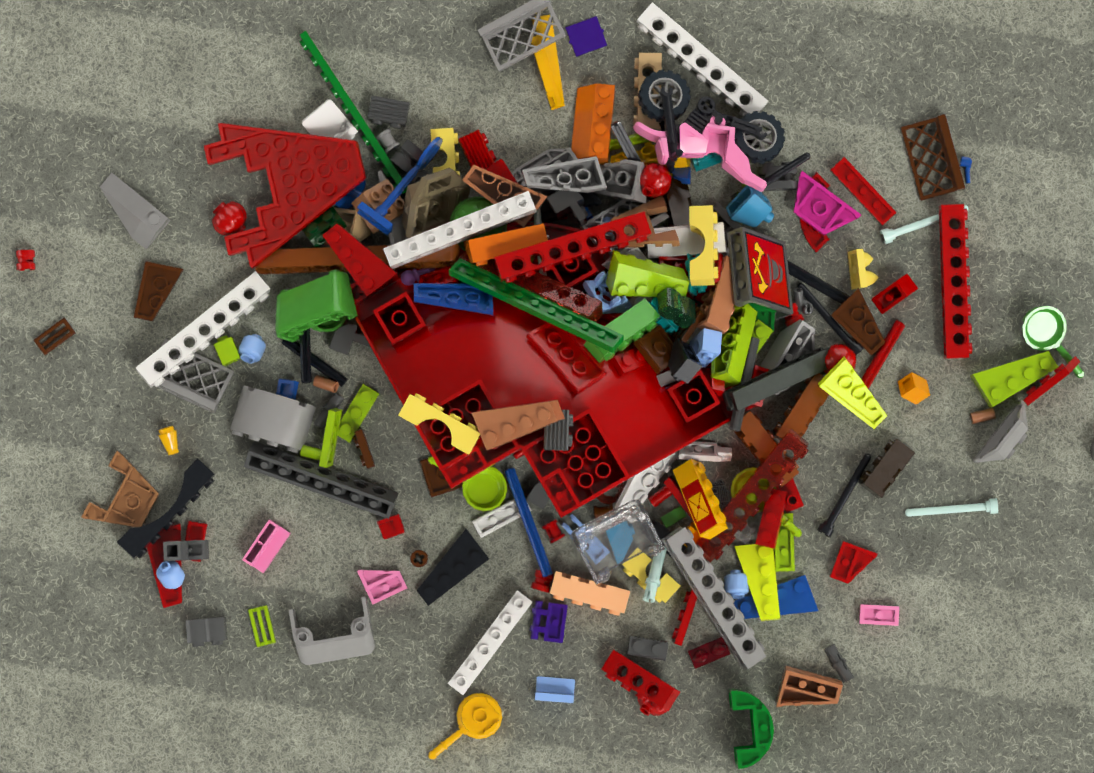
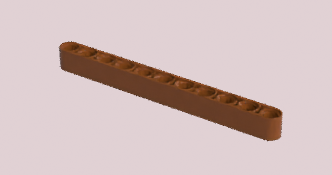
[255,244,460,274]

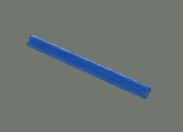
[505,468,553,577]

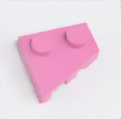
[357,570,407,605]

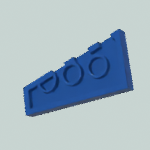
[734,575,818,619]

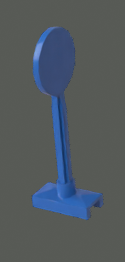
[357,137,443,236]

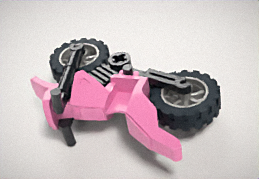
[633,70,785,192]

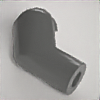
[793,288,813,315]

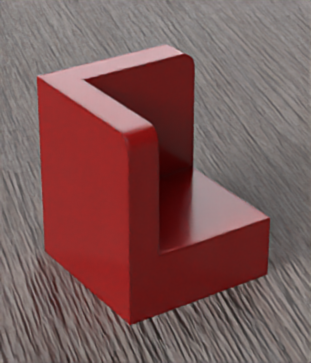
[377,514,406,539]

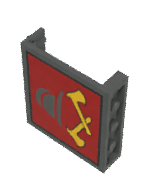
[727,227,793,319]

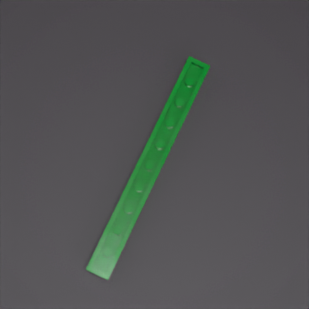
[299,31,407,196]
[449,258,624,353]

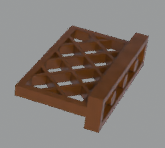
[901,114,966,201]

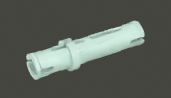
[643,545,667,603]

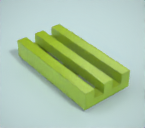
[248,605,276,647]

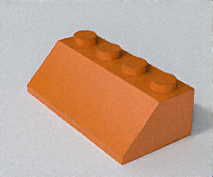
[571,84,615,165]
[463,223,548,266]

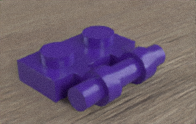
[529,600,568,643]

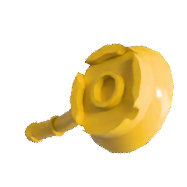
[428,693,502,759]

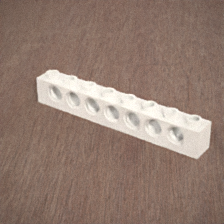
[637,2,768,117]
[383,191,537,269]
[136,271,270,388]

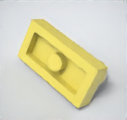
[847,249,879,290]

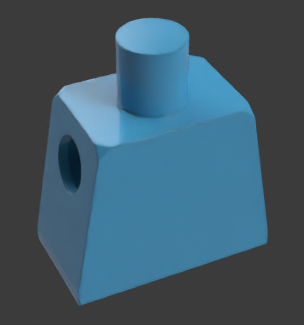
[726,185,774,227]

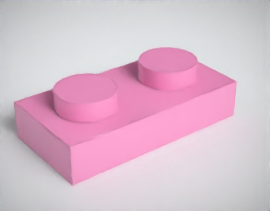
[859,604,899,626]

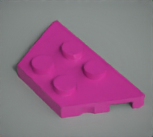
[793,171,861,235]

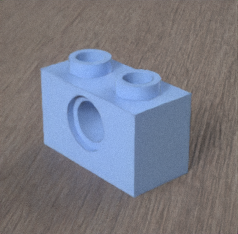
[689,328,722,367]

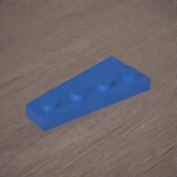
[413,283,493,315]

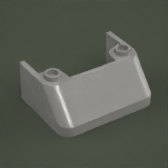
[289,596,375,665]

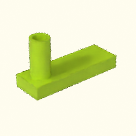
[300,408,342,468]

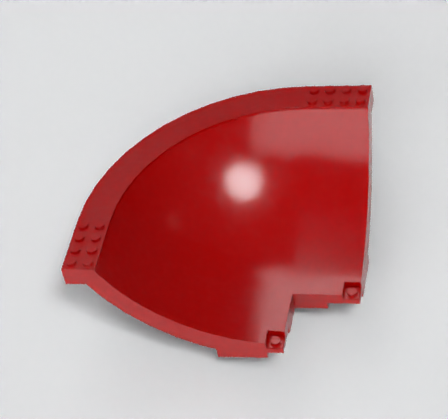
[351,222,756,518]

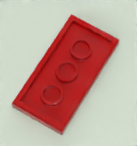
[526,322,607,395]

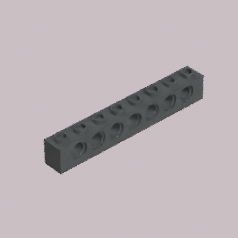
[244,441,399,519]

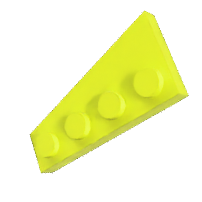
[818,356,887,429]
[734,544,780,621]

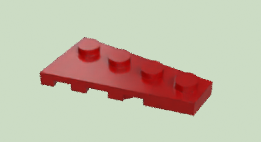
[322,224,398,297]
[147,524,182,608]

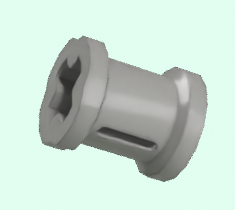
[376,129,400,154]

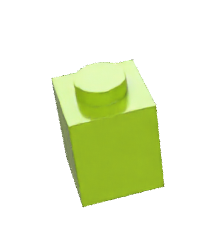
[214,335,241,366]

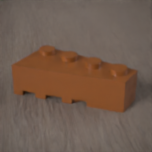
[773,373,829,449]
[734,411,799,488]

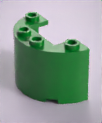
[728,689,774,769]

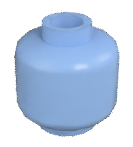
[238,334,266,364]
[156,561,185,589]
[723,570,749,599]

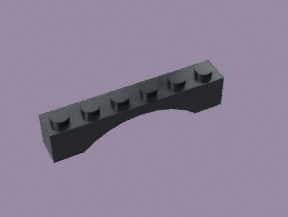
[117,458,215,560]

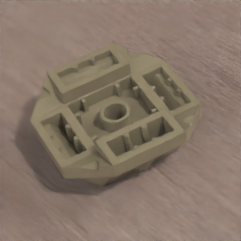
[401,168,470,239]

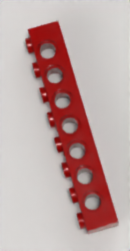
[939,204,973,359]
[494,211,651,283]

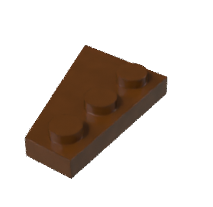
[134,261,184,322]
[831,288,885,356]

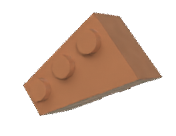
[775,666,843,707]

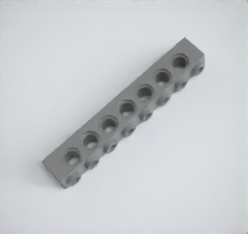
[661,527,766,669]

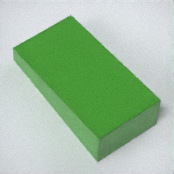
[660,505,687,528]

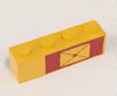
[673,459,728,540]

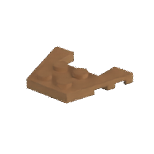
[610,196,680,248]
[81,451,159,527]

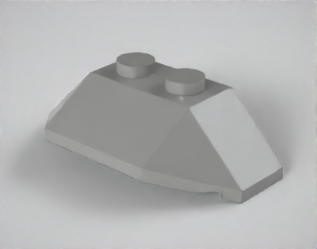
[512,147,578,196]
[761,319,815,395]
[972,400,1028,463]

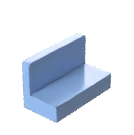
[535,676,575,703]

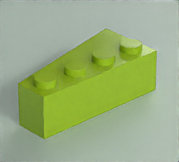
[711,304,757,388]

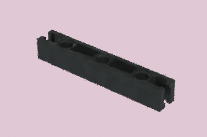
[722,347,830,411]

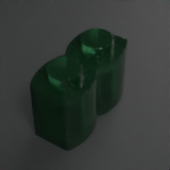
[657,287,696,328]

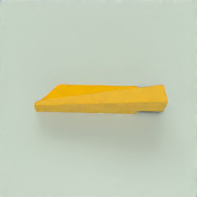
[531,15,565,110]

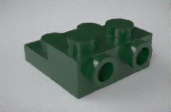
[303,206,347,248]

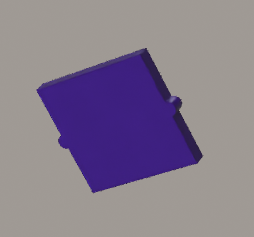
[565,16,607,57]

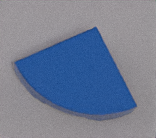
[672,167,691,184]

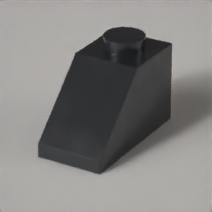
[668,338,702,384]

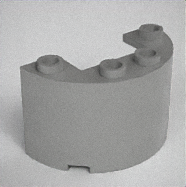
[230,385,316,453]

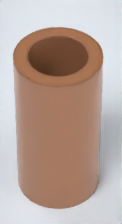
[313,375,339,393]
[970,408,996,424]

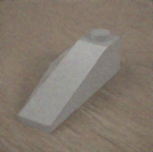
[522,156,607,193]

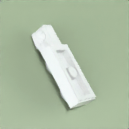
[679,441,732,462]

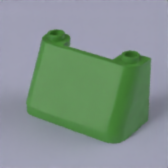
[275,270,358,342]

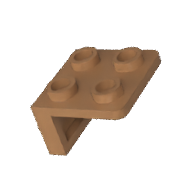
[351,179,405,234]

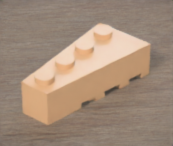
[550,571,630,616]

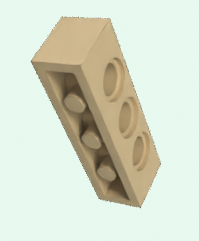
[633,53,662,131]

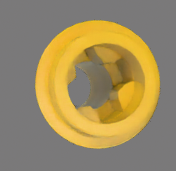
[158,426,179,455]

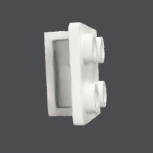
[302,99,358,140]

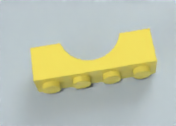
[689,205,718,286]
[398,393,480,455]

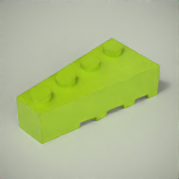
[606,250,689,298]
[970,351,1058,408]

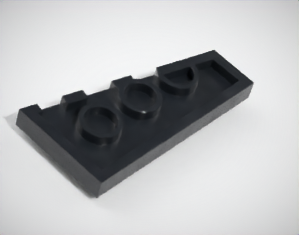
[417,529,489,606]

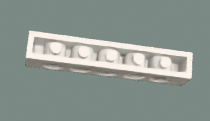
[448,590,533,695]

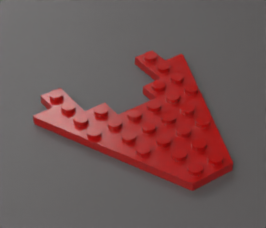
[204,123,366,268]

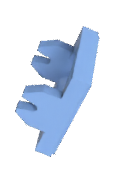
[583,271,632,314]

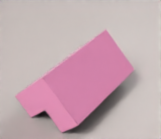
[242,520,291,573]

